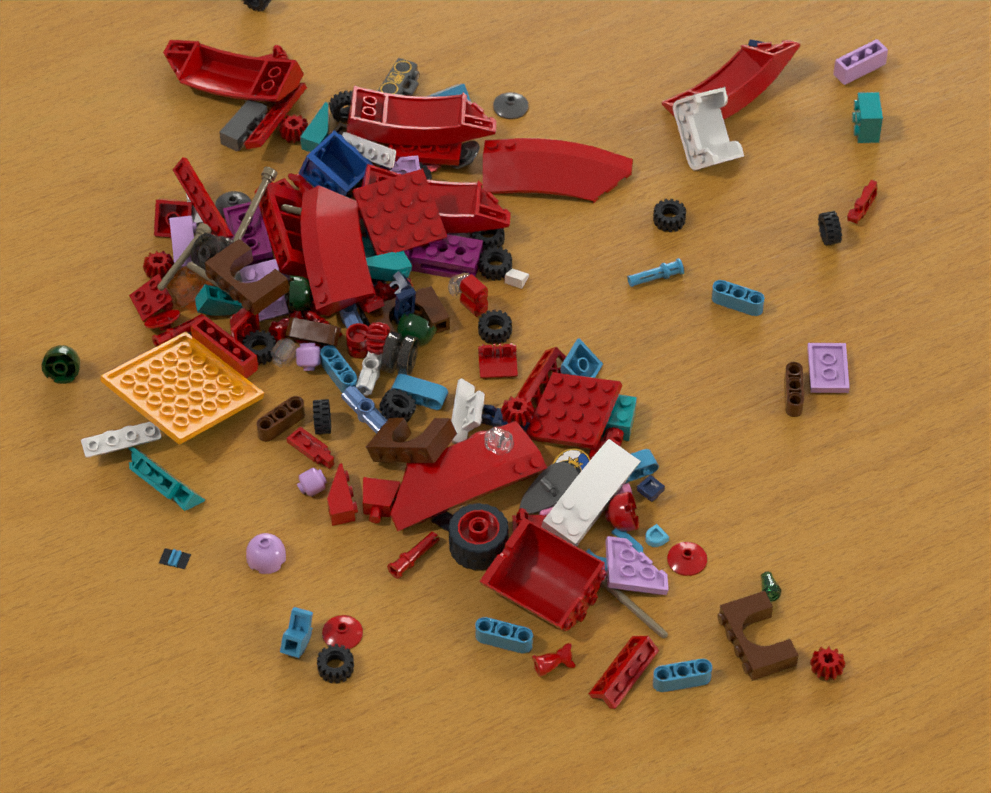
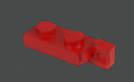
[847,180,877,224]
[286,427,335,469]

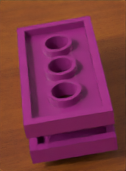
[223,201,274,267]
[404,234,483,280]

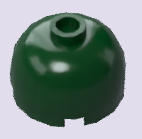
[289,275,314,313]
[398,313,436,348]
[41,345,80,384]

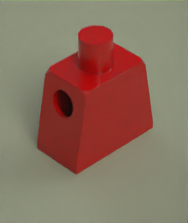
[363,477,400,523]

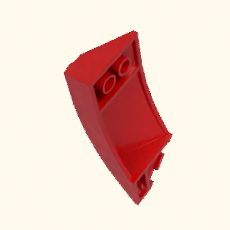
[163,40,304,102]
[662,40,800,120]
[346,86,496,146]
[483,138,633,203]
[359,164,511,233]
[301,185,375,316]
[390,421,547,532]

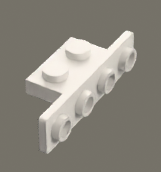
[343,132,396,168]
[451,378,485,444]
[81,422,161,458]

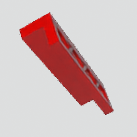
[515,347,566,416]
[588,636,659,709]

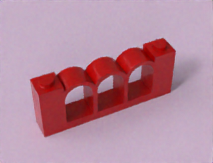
[254,182,308,279]

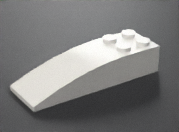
[541,439,641,547]

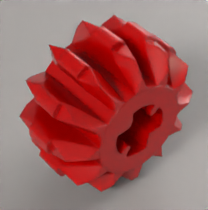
[279,114,308,144]
[143,250,174,278]
[366,322,391,355]
[501,395,534,427]
[810,646,845,681]

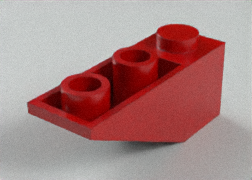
[327,463,358,526]

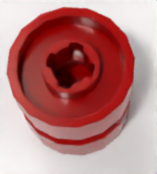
[346,323,368,359]

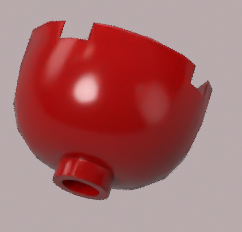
[605,492,639,532]

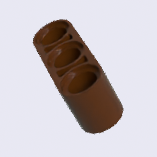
[285,317,341,347]
[784,362,804,417]
[257,396,305,442]

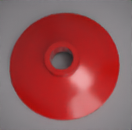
[144,310,181,331]
[667,542,707,576]
[322,615,363,650]

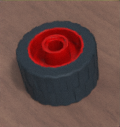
[449,503,509,570]

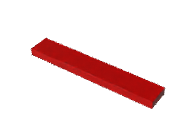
[244,83,307,149]
[173,157,233,249]

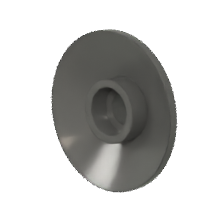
[493,92,528,119]
[450,140,480,169]
[215,191,251,218]

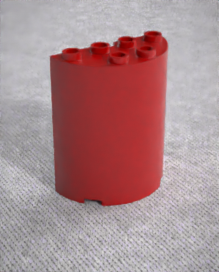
[479,518,607,631]

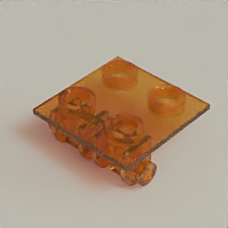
[167,266,210,308]

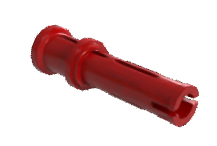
[152,314,204,347]
[387,531,440,579]

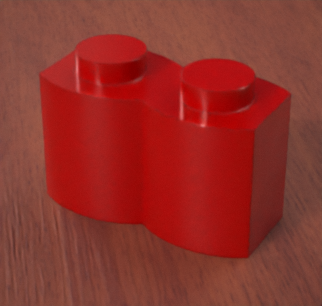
[460,274,488,317]

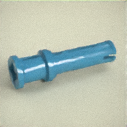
[627,258,684,287]

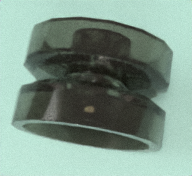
[191,233,234,270]
[381,331,419,376]

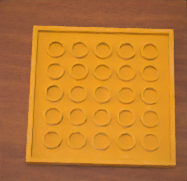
[100,332,264,445]

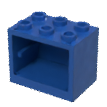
[299,131,374,198]

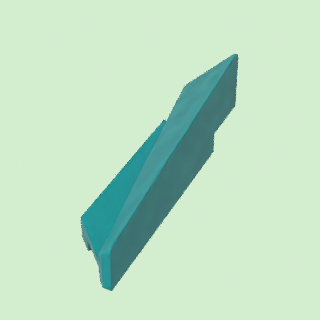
[129,446,205,511]

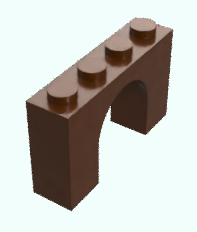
[205,239,290,315]
[363,286,450,351]
[366,418,457,463]
[717,591,799,681]

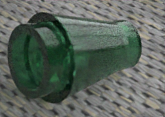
[761,571,781,602]

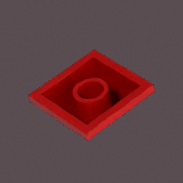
[154,198,193,237]
[230,308,260,344]

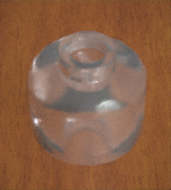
[448,273,470,299]
[270,338,298,367]
[484,427,514,455]

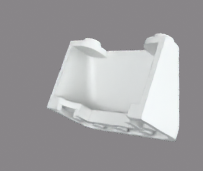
[673,87,744,170]

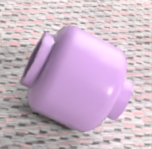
[296,343,321,371]
[297,468,327,497]

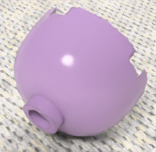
[246,533,286,574]

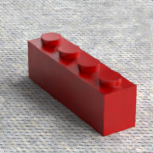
[191,315,258,379]

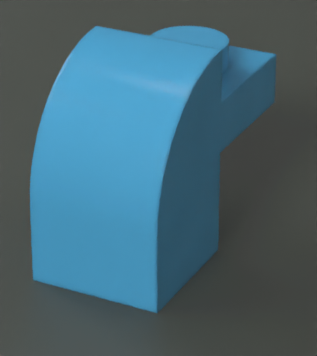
[280,607,313,658]

